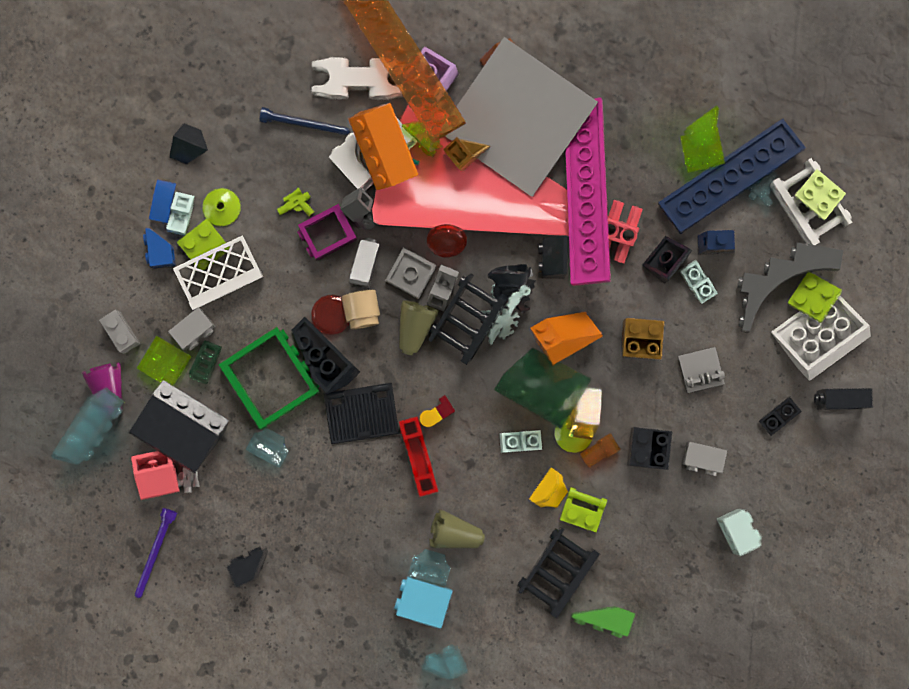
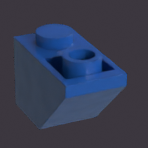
[143,228,176,269]

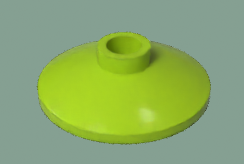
[202,188,241,226]
[555,414,593,453]

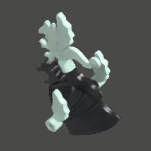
[481,264,536,344]

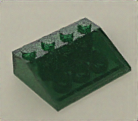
[494,348,592,429]

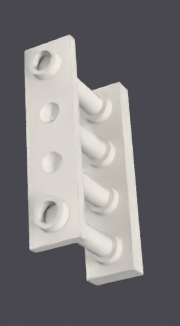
[769,158,852,245]

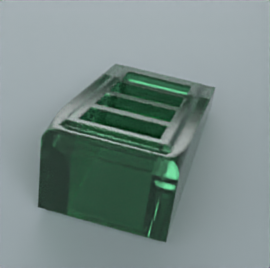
[188,340,222,384]

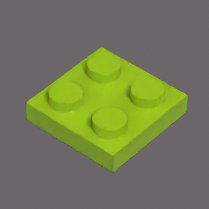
[177,219,230,273]
[788,272,842,323]

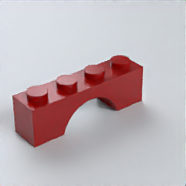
[399,416,438,497]

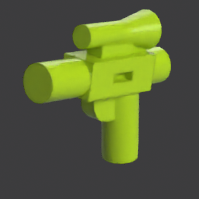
[277,187,314,217]

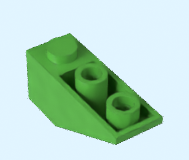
[571,606,635,638]

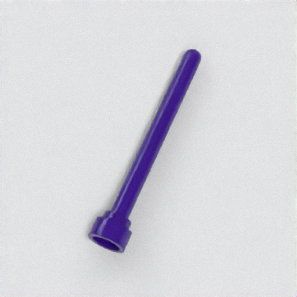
[135,508,177,598]

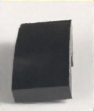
[759,396,802,436]

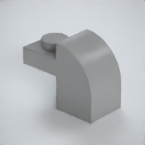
[426,265,459,311]

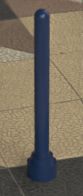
[259,107,350,135]

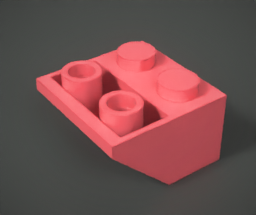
[131,451,180,500]

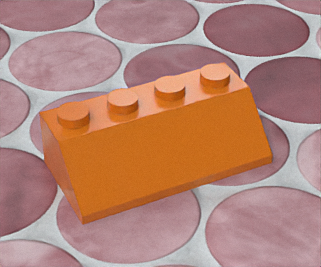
[348,103,418,190]

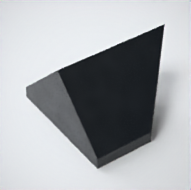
[169,123,208,165]

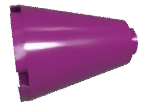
[82,362,123,417]

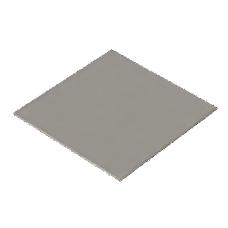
[439,37,598,197]

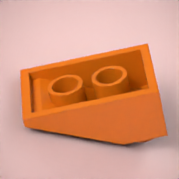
[530,312,603,365]

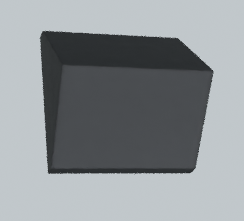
[642,236,692,284]

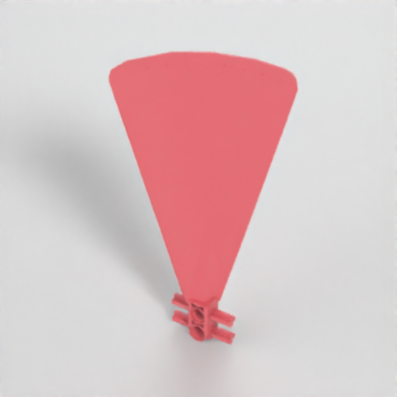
[372,99,643,263]

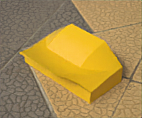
[529,468,568,508]

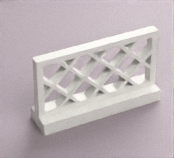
[173,235,263,310]

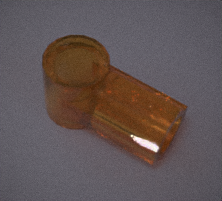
[580,433,621,468]

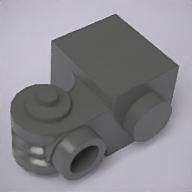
[341,187,375,230]

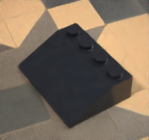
[129,380,229,474]

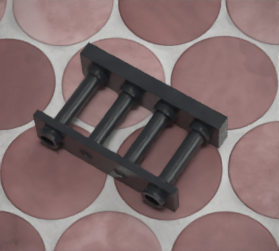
[428,273,509,365]
[517,527,600,619]

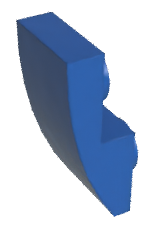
[149,180,176,223]

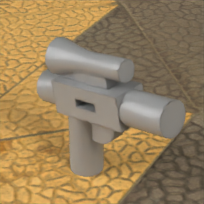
[177,468,200,493]

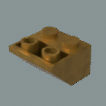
[622,318,664,360]

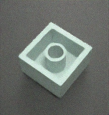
[717,509,762,556]

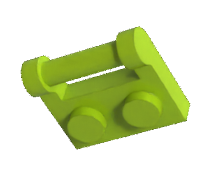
[559,487,607,532]

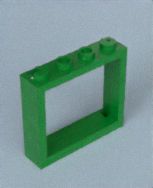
[218,327,320,430]

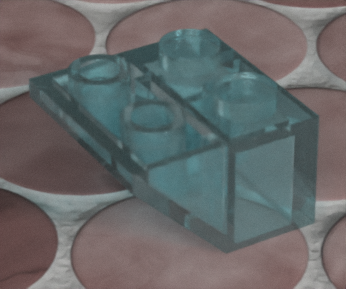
[422,644,468,680]

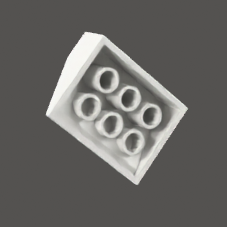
[771,296,871,381]

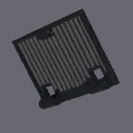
[324,383,400,445]

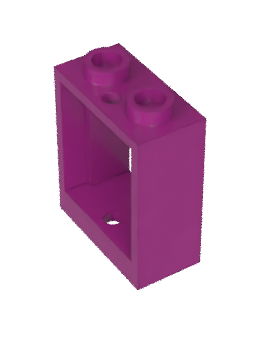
[297,204,357,261]

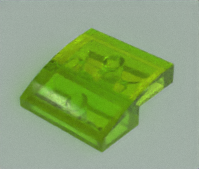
[137,335,192,386]

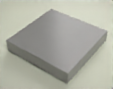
[385,248,437,299]

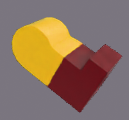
[420,395,455,427]

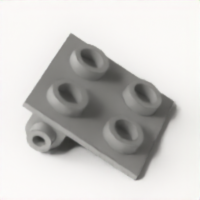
[678,347,725,393]

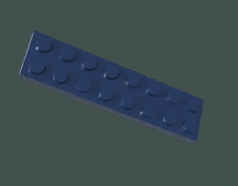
[658,119,806,234]

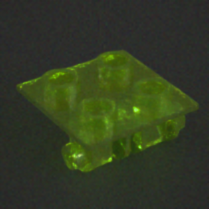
[402,121,443,157]
[680,127,725,173]

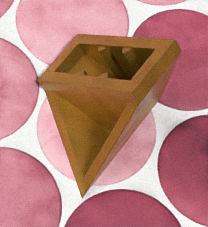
[443,137,490,171]

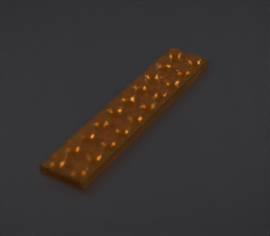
[342,0,466,143]

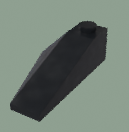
[291,317,360,394]

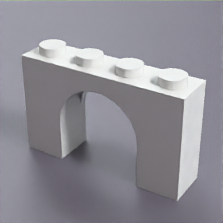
[329,117,418,191]

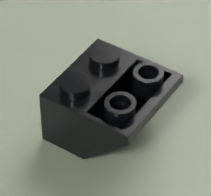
[627,427,673,470]
[226,547,268,588]

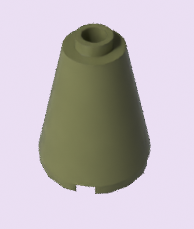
[399,300,438,355]
[429,509,485,548]

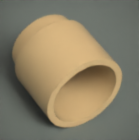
[342,290,380,330]

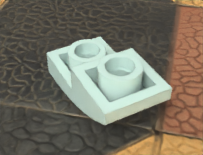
[679,260,718,304]
[499,430,542,453]

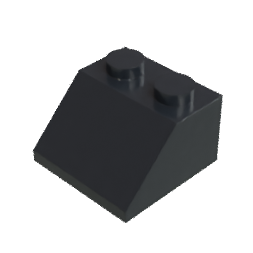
[538,235,567,279]

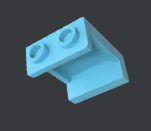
[394,576,452,629]

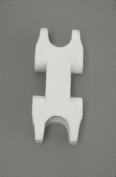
[312,58,406,100]

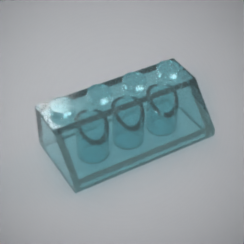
[51,388,124,464]

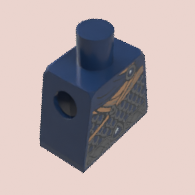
[698,230,735,254]

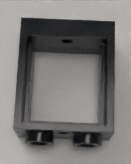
[814,388,873,410]

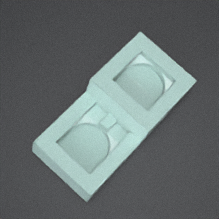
[166,192,195,236]

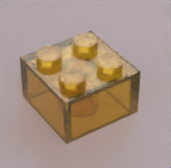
[567,386,602,440]

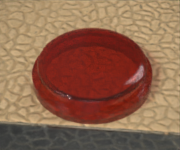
[427,224,467,258]
[311,295,350,335]

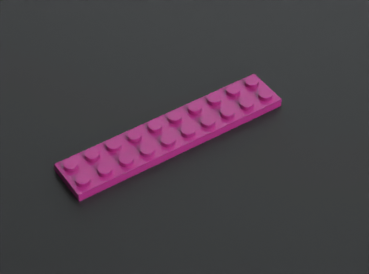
[566,98,611,286]

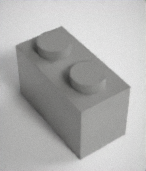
[168,307,216,351]
[99,310,140,354]
[682,442,727,476]

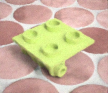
[795,169,846,220]

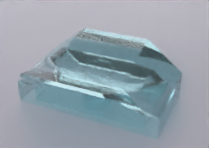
[245,428,289,468]
[408,549,451,586]

